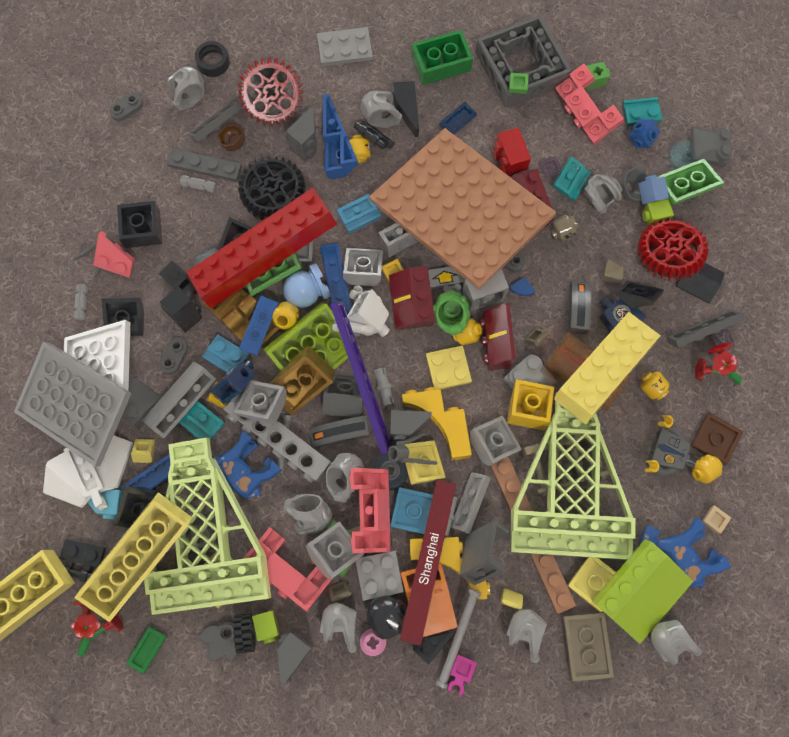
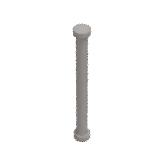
[435,588,481,689]

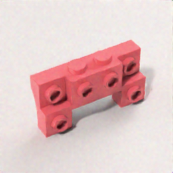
[555,64,624,145]
[349,468,391,553]
[243,527,333,612]

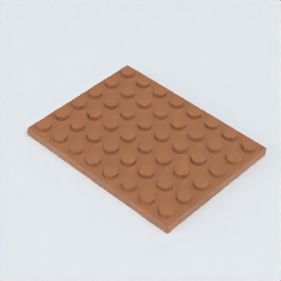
[369,128,556,290]

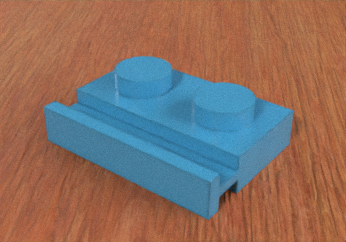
[337,194,381,234]
[202,334,250,373]

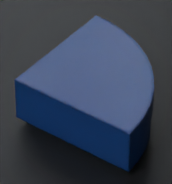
[509,277,536,296]

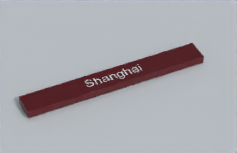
[400,480,456,646]

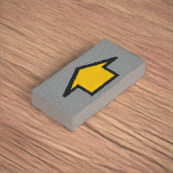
[428,267,465,290]

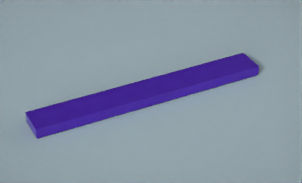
[330,302,392,455]

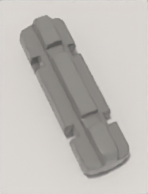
[180,175,216,193]
[73,284,88,321]

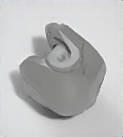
[167,66,205,111]
[360,90,402,128]
[584,174,622,214]
[326,453,364,502]
[283,494,332,535]
[320,602,357,653]
[507,609,547,663]
[651,620,702,666]

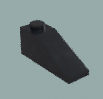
[390,81,419,137]

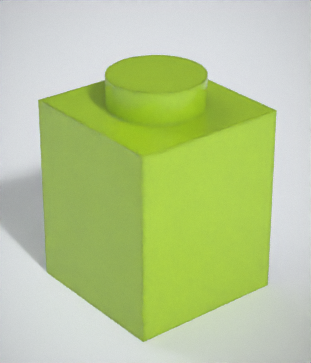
[642,199,674,225]
[252,610,280,644]

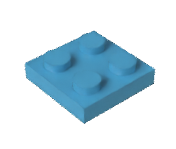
[390,487,433,535]

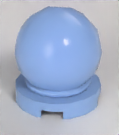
[283,263,331,308]

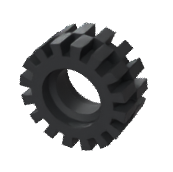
[233,613,256,654]

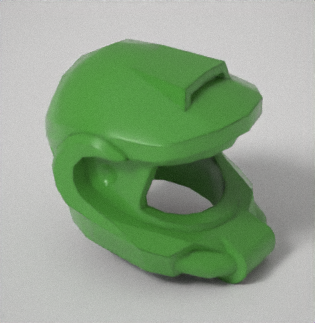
[433,291,470,336]

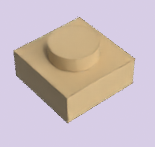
[702,505,731,534]

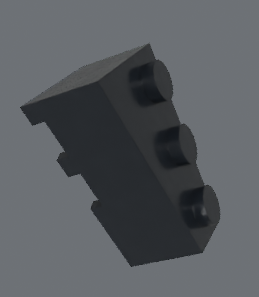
[160,287,202,333]

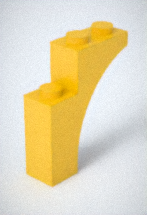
[402,387,472,461]
[409,537,490,600]

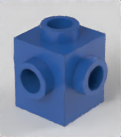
[628,119,661,148]

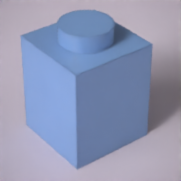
[638,175,669,205]

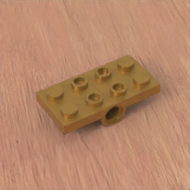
[202,289,281,349]

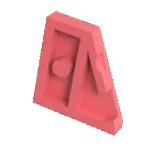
[93,231,135,278]

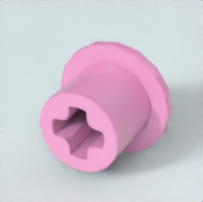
[360,629,386,656]

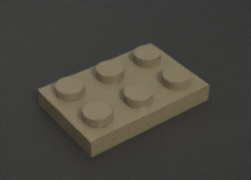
[562,613,614,682]

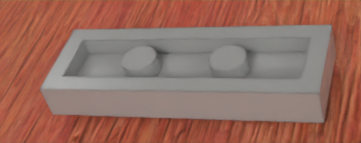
[451,472,491,534]

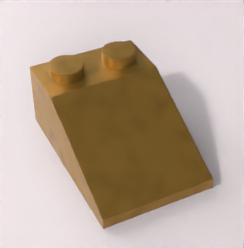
[269,345,336,416]

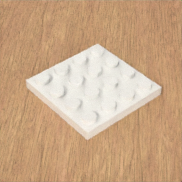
[64,320,130,390]

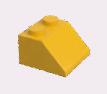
[507,379,554,431]

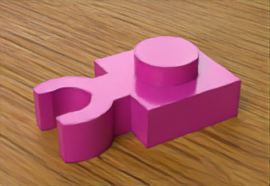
[448,654,477,696]

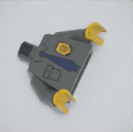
[645,415,698,477]

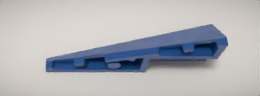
[323,94,358,179]

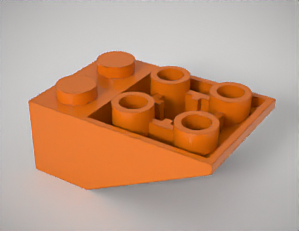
[401,562,458,637]

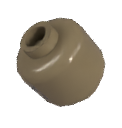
[550,214,579,242]

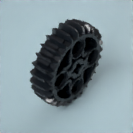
[238,156,306,220]

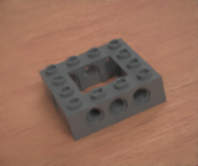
[475,15,572,107]

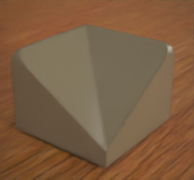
[601,260,623,285]

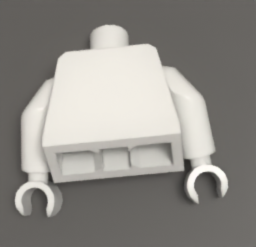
[332,285,390,337]

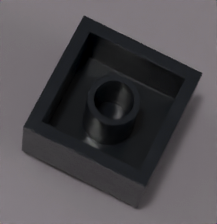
[117,201,162,248]

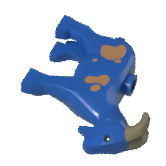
[195,431,282,499]
[637,518,731,589]

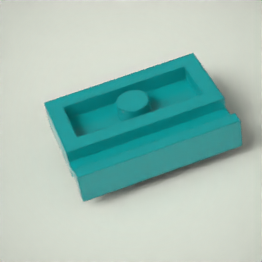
[622,97,663,126]
[552,156,592,201]
[178,401,225,440]

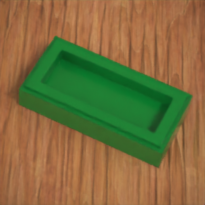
[126,626,168,674]

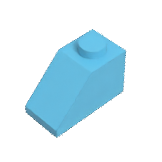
[88,490,123,520]

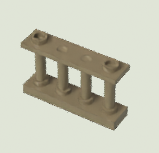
[522,435,610,498]

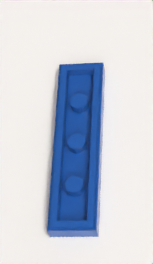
[320,243,352,314]

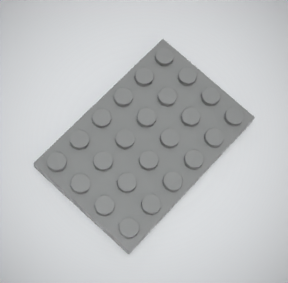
[14,342,132,466]

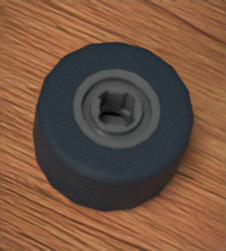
[373,453,408,490]

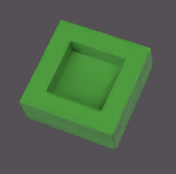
[509,73,529,94]

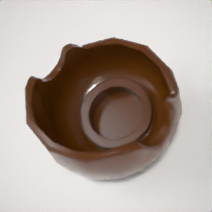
[218,125,245,151]

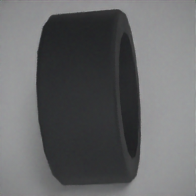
[195,41,230,77]

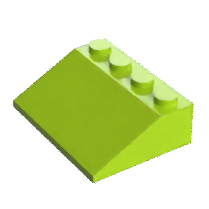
[262,303,360,372]
[592,539,694,644]

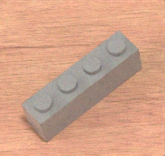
[141,362,216,439]

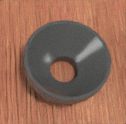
[621,168,648,202]

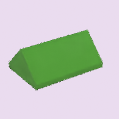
[657,158,724,204]
[247,253,303,296]

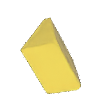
[131,439,155,463]
[499,588,523,610]

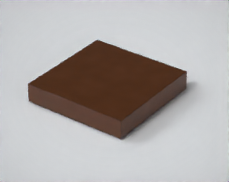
[690,412,743,465]

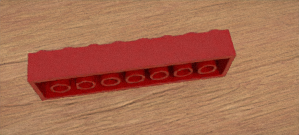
[187,188,337,308]

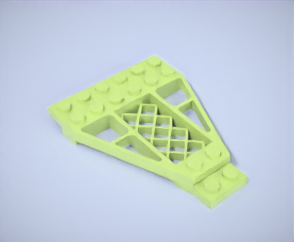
[510,392,636,560]
[144,438,271,615]

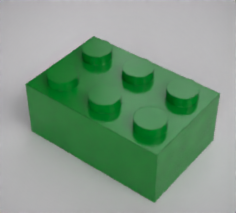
[411,30,473,85]

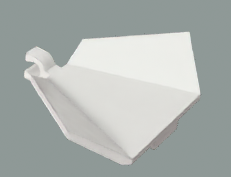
[43,436,133,511]

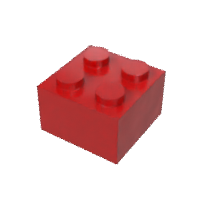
[492,127,531,177]

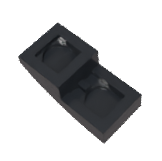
[159,261,196,295]

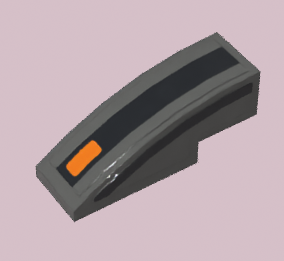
[568,281,591,334]
[309,415,369,448]

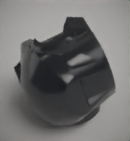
[366,595,407,639]

